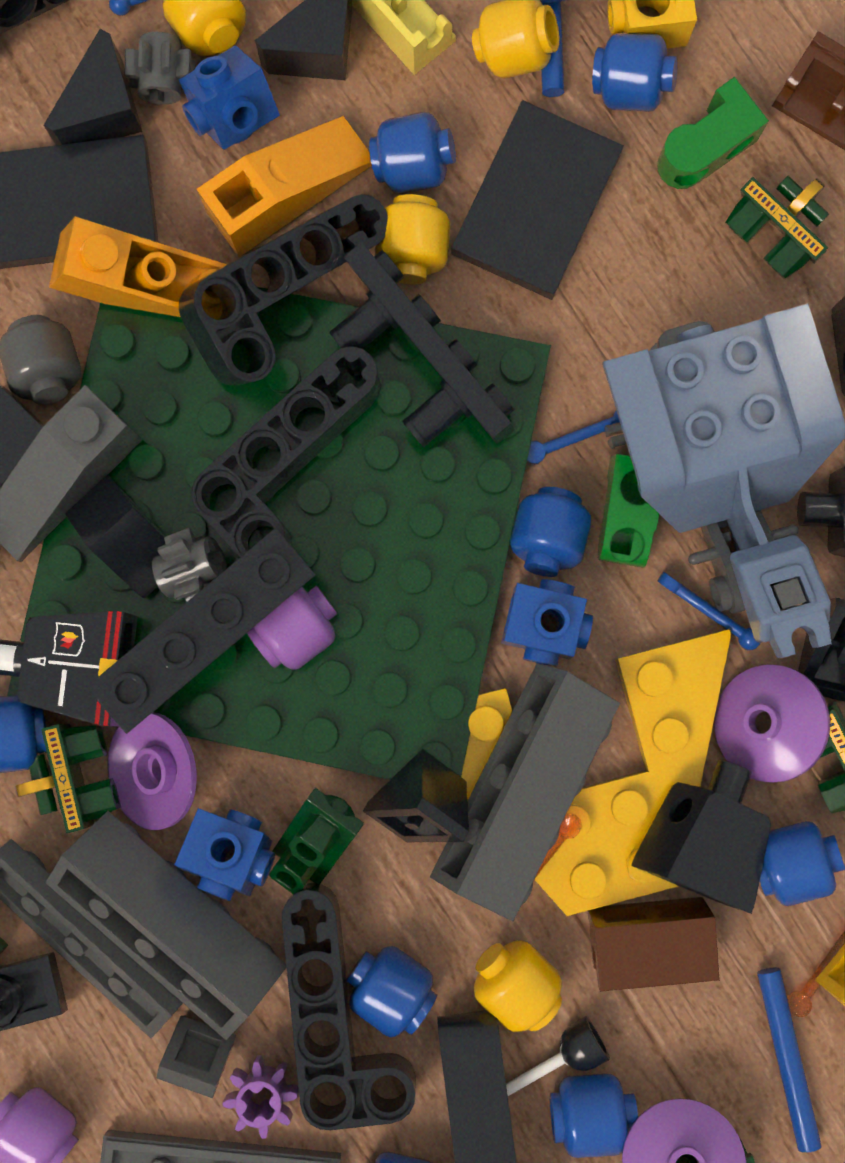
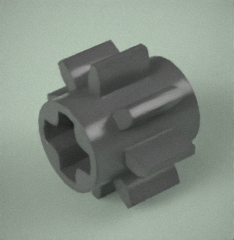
[124,32,195,105]
[152,528,227,602]

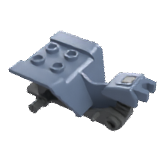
[602,304,845,658]

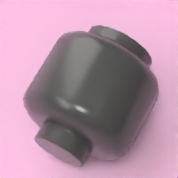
[0,315,81,405]

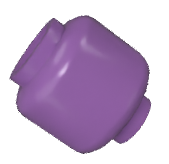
[247,586,338,670]
[0,1087,79,1163]

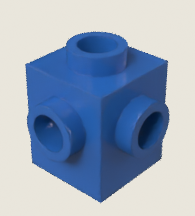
[179,45,280,150]
[501,579,593,667]
[174,808,275,901]

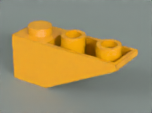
[197,116,372,257]
[49,216,227,320]

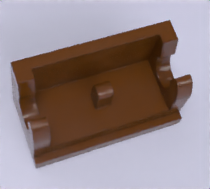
[772,31,845,150]
[588,897,720,992]

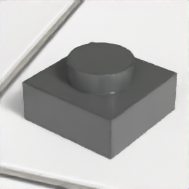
[156,1015,236,1098]

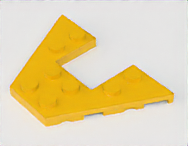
[461,629,731,916]

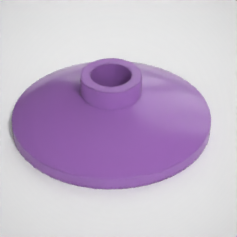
[714,665,830,782]
[108,712,197,830]
[622,1099,746,1163]

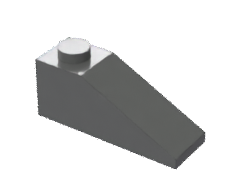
[0,385,143,562]

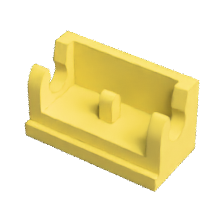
[352,0,456,75]

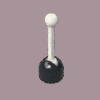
[506,1016,610,1096]

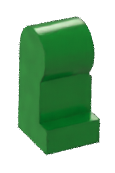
[657,77,769,189]
[598,454,659,568]

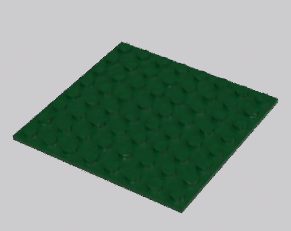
[7,287,551,780]

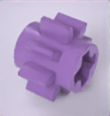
[223,1055,299,1139]

